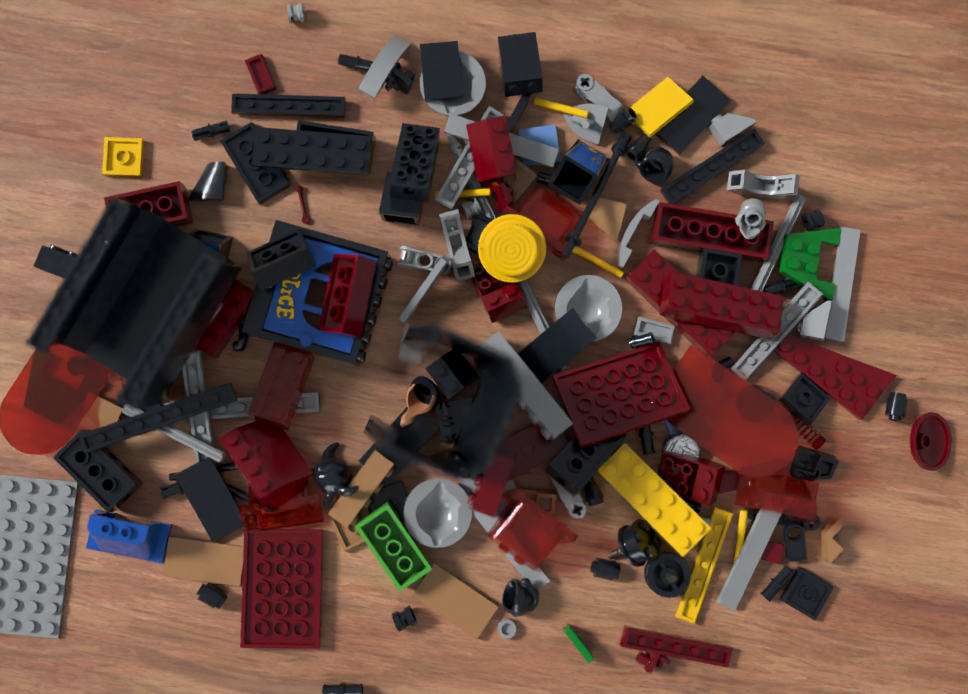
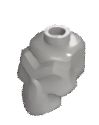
[735,198,766,239]

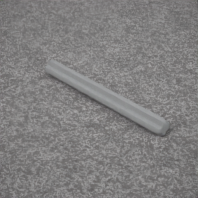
[751,195,806,292]
[122,404,226,462]

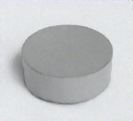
[498,618,517,639]

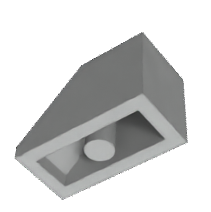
[708,113,756,147]
[797,300,832,341]

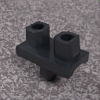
[385,62,415,95]

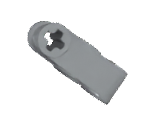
[575,74,624,123]
[396,246,452,276]
[549,476,586,519]

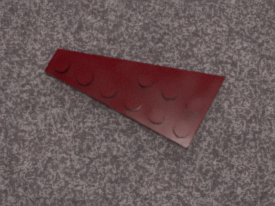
[773,334,897,420]

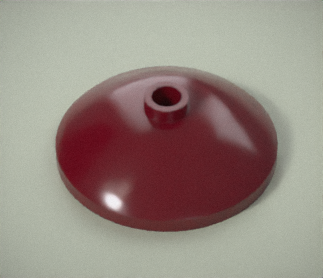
[909,412,952,471]

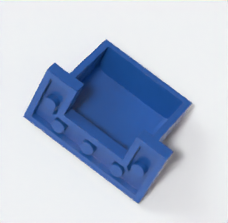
[86,509,173,563]

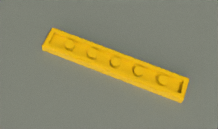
[675,506,733,624]

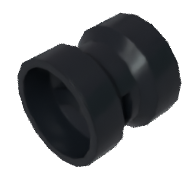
[392,605,417,632]

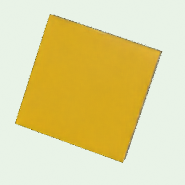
[102,137,145,177]

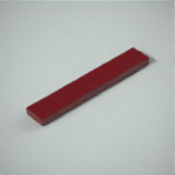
[620,626,733,667]

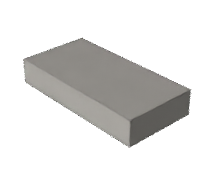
[633,316,675,345]

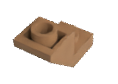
[820,517,845,564]

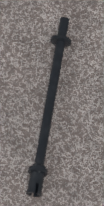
[562,131,632,259]

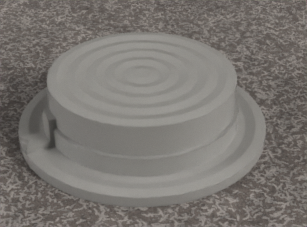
[420,52,486,116]
[555,275,622,342]
[404,478,472,548]

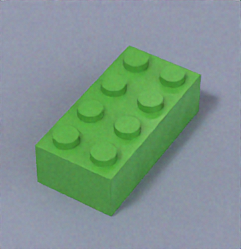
[355,501,432,592]

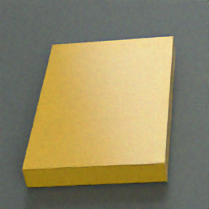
[631,77,693,138]

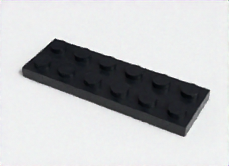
[252,127,372,176]

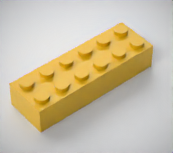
[598,443,711,557]

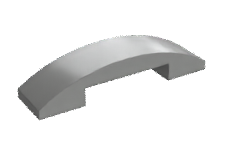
[358,34,412,99]
[617,199,659,270]

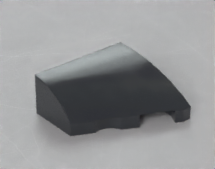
[189,161,228,202]
[788,445,839,484]

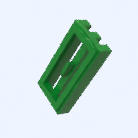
[563,624,594,664]

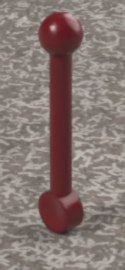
[295,185,310,224]

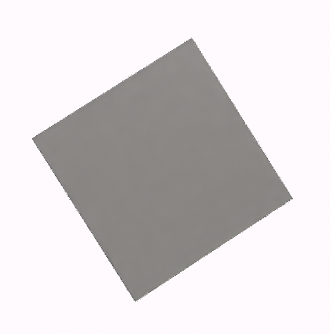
[0,475,79,639]

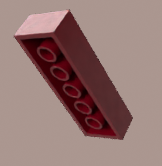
[650,202,774,262]
[625,249,735,358]
[660,272,784,339]

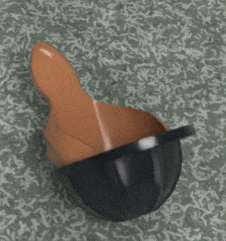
[400,376,440,427]

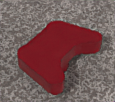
[484,179,514,213]

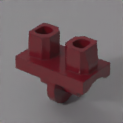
[635,651,671,674]

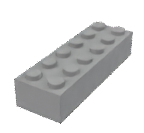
[482,331,573,441]

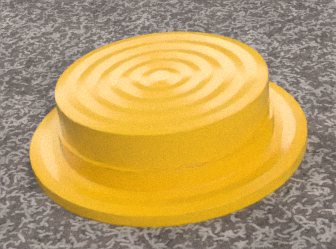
[478,214,546,283]

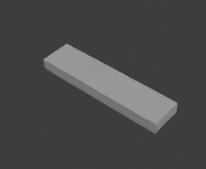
[398,255,450,323]

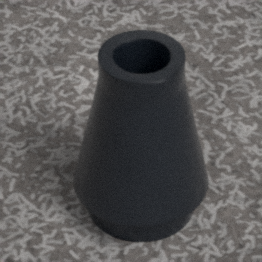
[609,107,638,134]
[626,133,652,161]
[584,476,604,507]

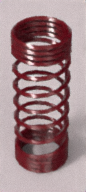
[784,412,826,450]

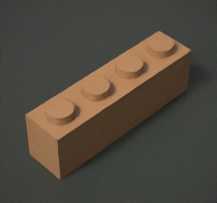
[328,450,395,528]

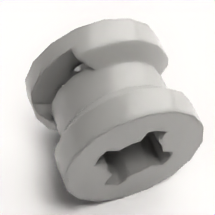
[287,3,306,23]
[461,197,482,220]

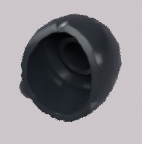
[635,147,674,185]
[502,578,539,617]

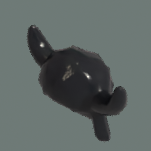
[311,442,359,507]

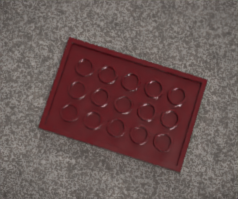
[552,342,690,448]
[240,528,323,649]

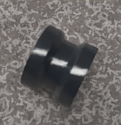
[802,209,825,232]

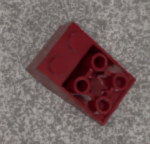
[471,263,527,323]
[657,451,725,506]

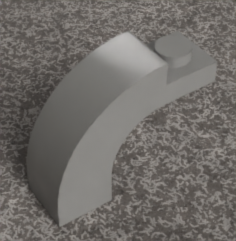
[727,170,800,199]
[439,209,475,282]

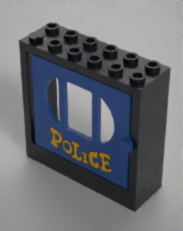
[242,220,393,366]

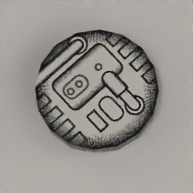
[661,433,701,458]

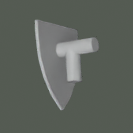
[563,103,609,145]

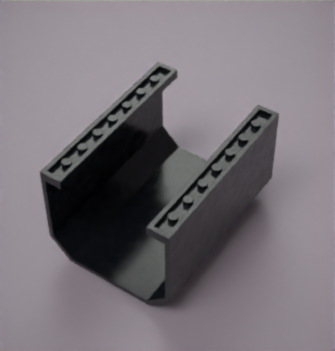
[26,197,242,409]
[363,323,522,481]

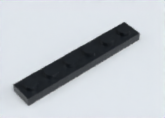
[231,93,346,117]
[660,128,765,204]

